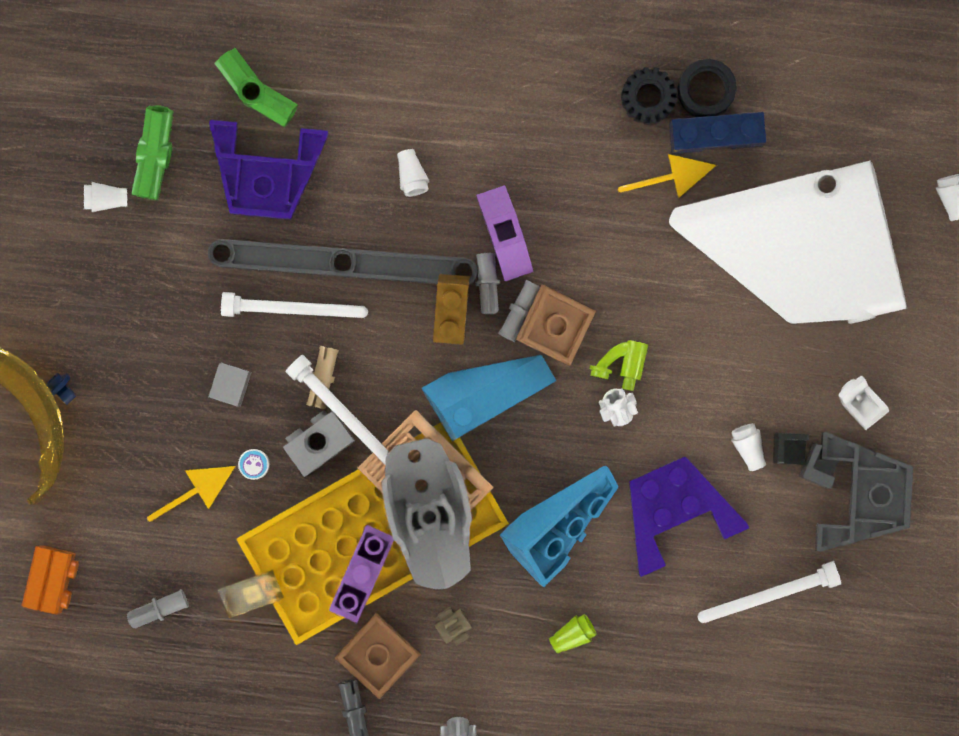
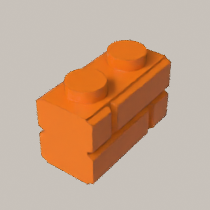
[22,545,79,615]

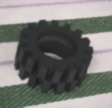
[621,67,677,125]

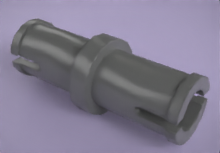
[338,679,370,736]

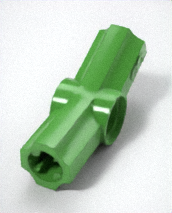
[214,48,298,128]
[132,105,174,200]

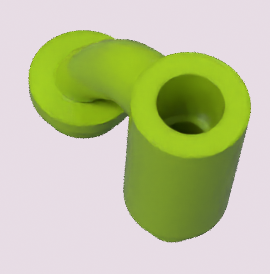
[590,340,648,391]

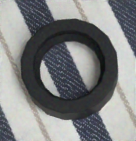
[677,58,737,117]

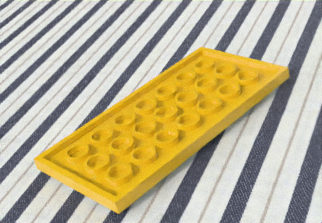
[236,422,509,645]

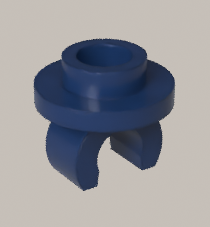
[45,373,76,405]

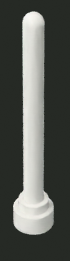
[221,292,368,318]
[285,355,389,464]
[698,561,841,623]

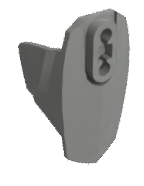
[381,438,472,589]

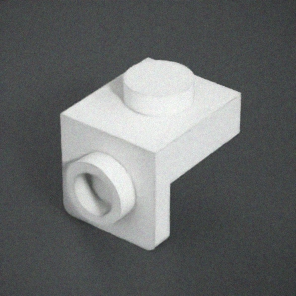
[839,376,889,430]

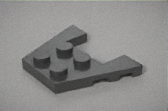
[815,432,913,552]

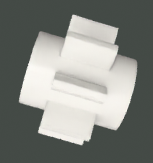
[599,388,638,426]

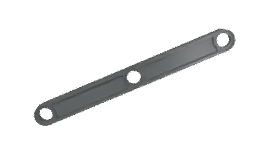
[208,239,478,285]

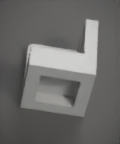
[208,363,252,407]

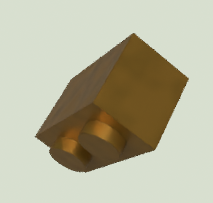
[433,274,470,345]

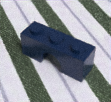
[669,112,766,154]

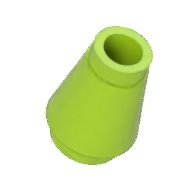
[549,614,597,654]

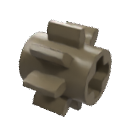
[435,607,473,646]

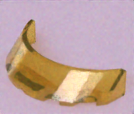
[0,348,64,505]

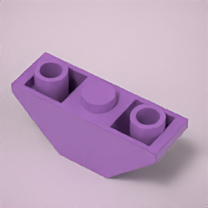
[476,185,534,281]
[329,525,394,623]

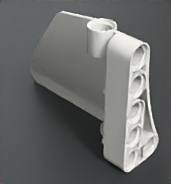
[669,161,907,324]

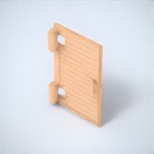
[358,410,494,510]

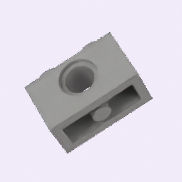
[283,410,356,477]

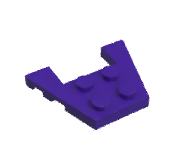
[209,120,329,220]
[629,456,749,577]

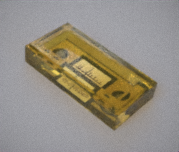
[218,569,284,618]

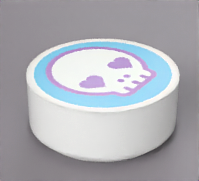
[238,449,270,480]

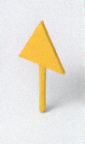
[618,154,717,198]
[147,466,235,522]

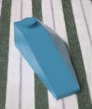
[421,355,556,441]
[500,466,619,587]

